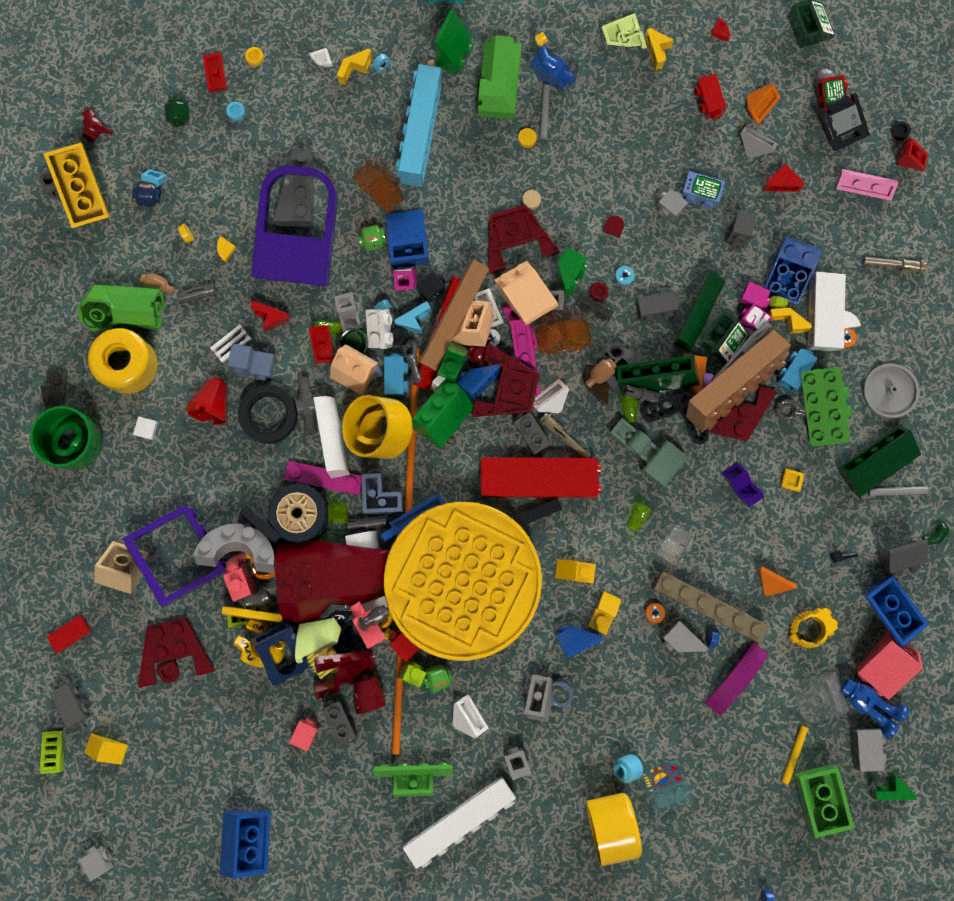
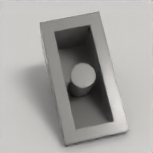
[661,621,708,652]
[524,675,552,722]

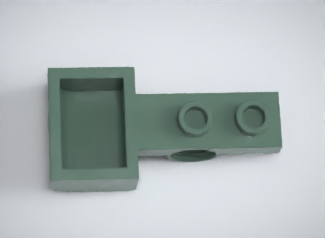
[609,418,688,489]

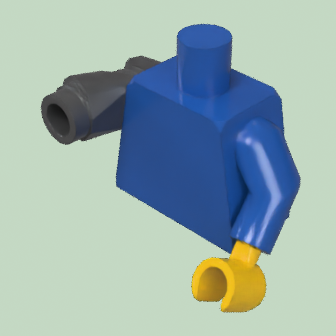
[530,32,579,89]

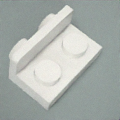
[366,309,393,349]

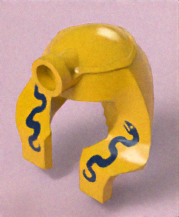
[234,619,285,668]

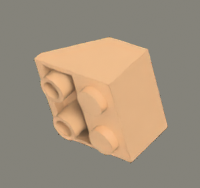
[452,301,495,346]

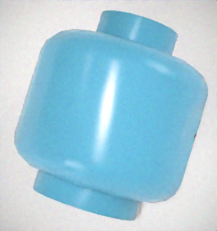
[613,754,643,784]

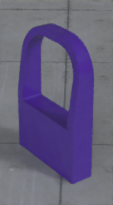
[251,166,338,287]

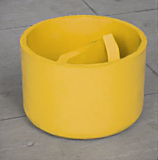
[88,328,158,394]
[342,395,413,459]
[586,793,642,867]

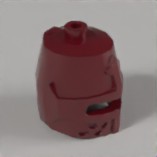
[353,674,386,715]

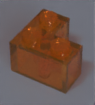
[352,163,404,214]
[535,320,592,356]

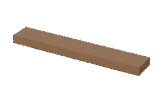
[419,259,489,371]

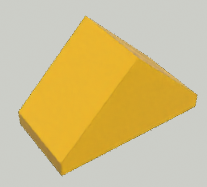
[84,733,128,764]

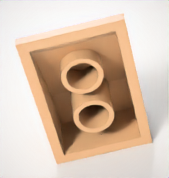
[495,261,559,325]

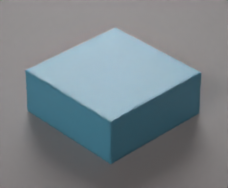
[141,169,167,187]

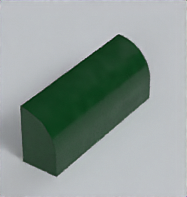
[673,271,725,352]
[617,355,700,391]
[838,425,921,498]

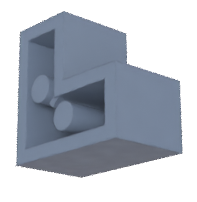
[227,343,276,382]
[362,473,404,515]

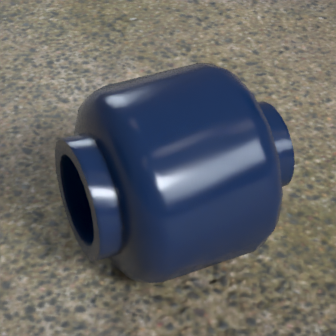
[132,181,161,207]

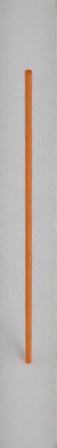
[392,348,420,755]

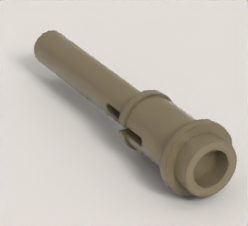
[863,257,927,274]
[539,412,590,458]

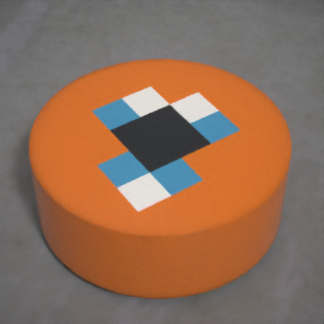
[844,328,857,348]
[645,603,665,623]

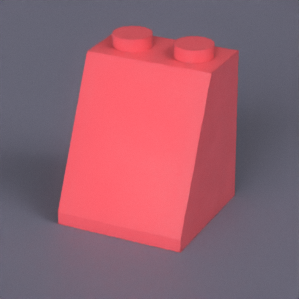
[857,630,923,700]

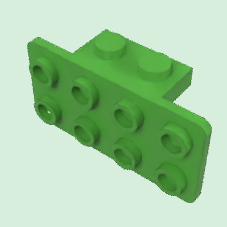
[801,367,852,446]

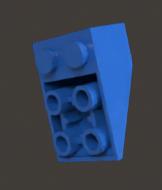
[386,209,430,268]
[764,236,821,305]

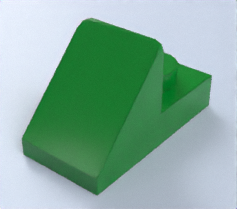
[437,342,470,382]
[870,772,917,800]

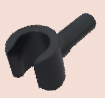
[829,550,858,563]

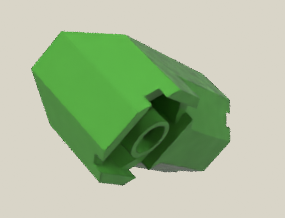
[478,35,522,120]
[77,285,165,332]

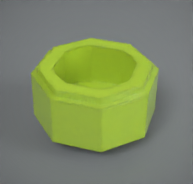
[768,296,789,309]

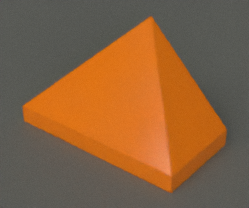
[747,84,781,125]
[756,567,797,596]

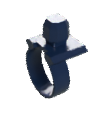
[334,626,367,654]

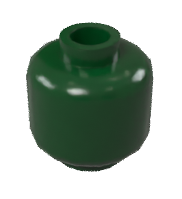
[164,99,190,127]

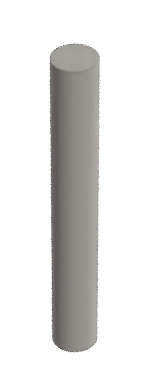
[539,84,550,139]
[868,486,928,496]

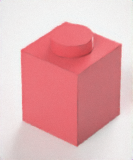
[289,718,320,751]

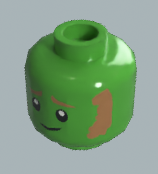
[358,225,386,251]
[422,664,452,693]

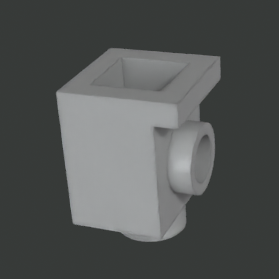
[504,746,531,780]

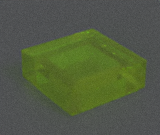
[328,503,348,524]

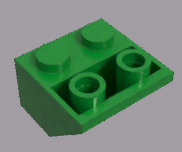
[556,247,588,299]

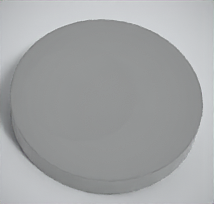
[862,363,920,419]

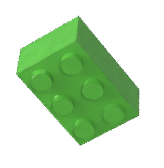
[793,764,855,838]

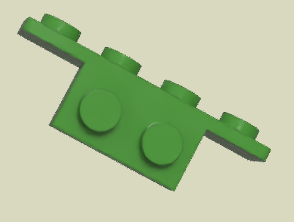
[373,763,453,797]

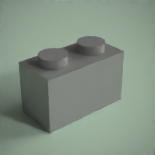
[852,728,886,772]

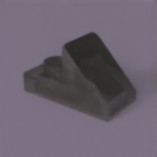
[40,370,68,408]

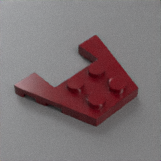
[489,205,559,274]
[472,344,540,417]
[708,376,777,442]
[138,618,215,688]
[314,650,375,700]

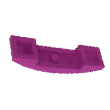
[705,642,769,716]

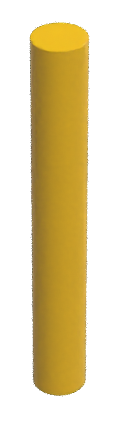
[781,725,809,785]

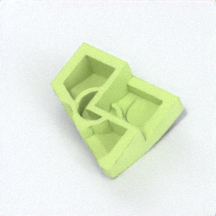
[600,13,647,49]
[295,618,341,663]

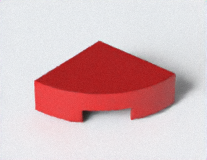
[711,17,730,42]

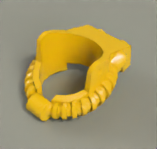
[789,607,838,649]

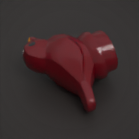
[81,109,113,142]
[465,337,492,368]

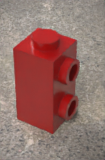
[694,74,727,120]

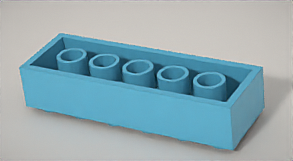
[396,64,442,187]

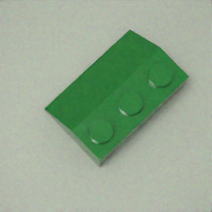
[412,379,474,449]

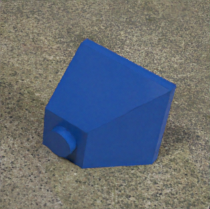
[457,365,500,402]
[555,625,603,658]

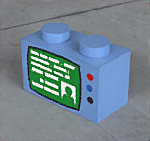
[681,171,725,209]

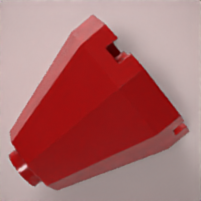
[185,377,228,426]

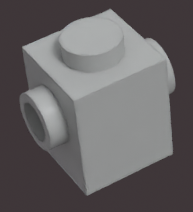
[656,189,688,221]
[79,846,114,882]

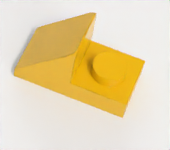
[645,28,673,70]
[555,559,596,584]
[588,591,622,635]

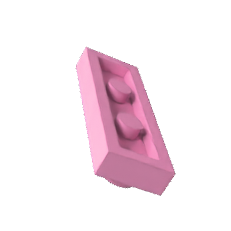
[836,169,898,200]

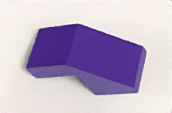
[722,462,764,508]

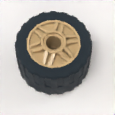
[267,484,330,543]

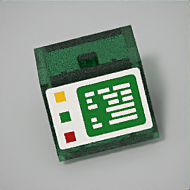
[787,0,835,49]
[697,309,750,364]

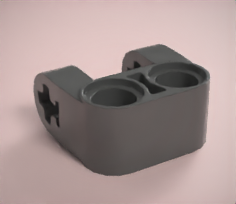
[593,343,640,392]

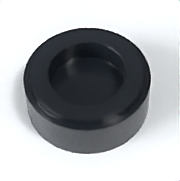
[891,121,911,140]

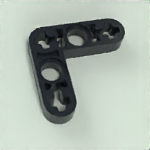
[641,392,709,445]

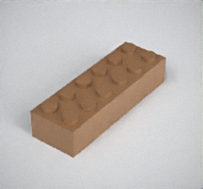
[686,330,791,432]

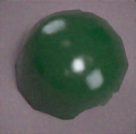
[339,327,369,354]

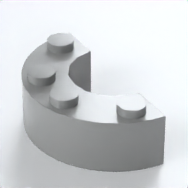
[194,524,275,573]

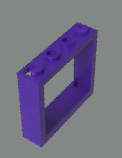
[122,504,226,609]

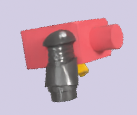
[223,552,271,609]
[349,602,395,649]

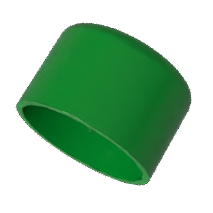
[29,406,103,471]

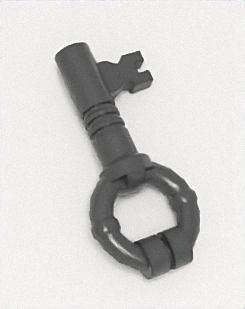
[403,340,422,385]
[775,398,807,420]

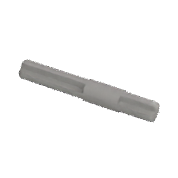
[715,321,772,378]

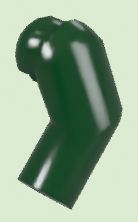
[922,523,949,545]

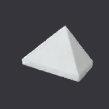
[533,379,569,413]
[453,694,488,738]

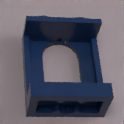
[250,621,309,686]

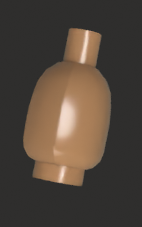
[139,273,175,295]
[585,358,617,388]

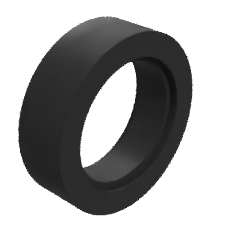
[238,385,298,444]

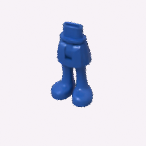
[840,678,910,738]

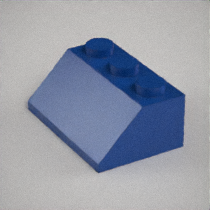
[865,576,929,647]
[220,810,271,879]

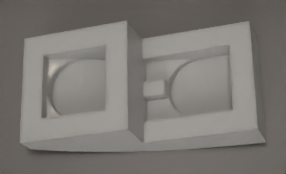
[334,292,362,332]

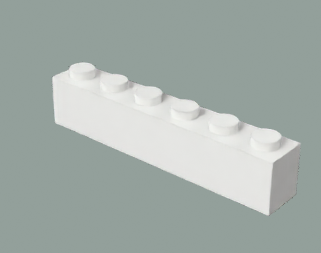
[403,776,516,869]

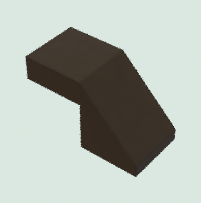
[584,364,609,406]

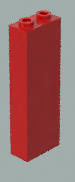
[481,457,601,499]

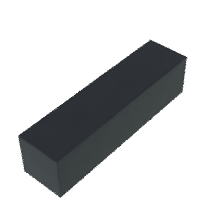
[513,498,562,527]

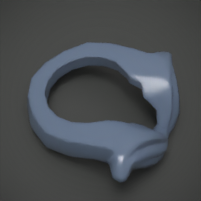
[552,677,573,707]

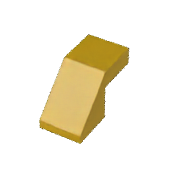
[337,49,373,85]
[767,308,812,334]

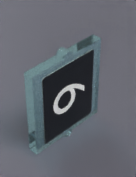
[316,604,354,627]

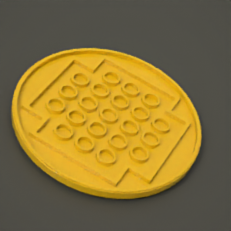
[384,502,542,661]

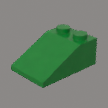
[434,9,474,75]

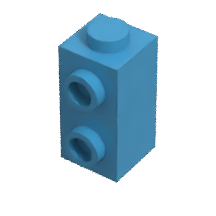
[777,348,817,393]
[384,354,408,397]

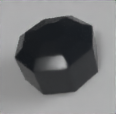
[391,327,409,346]

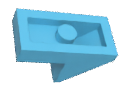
[394,301,431,334]

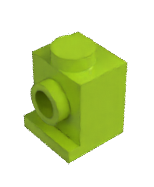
[397,661,426,687]

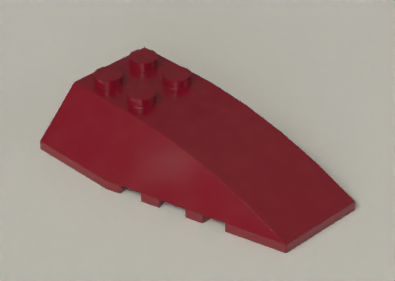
[274,540,390,623]

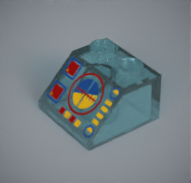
[641,759,693,814]

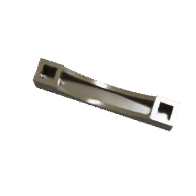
[652,571,770,644]

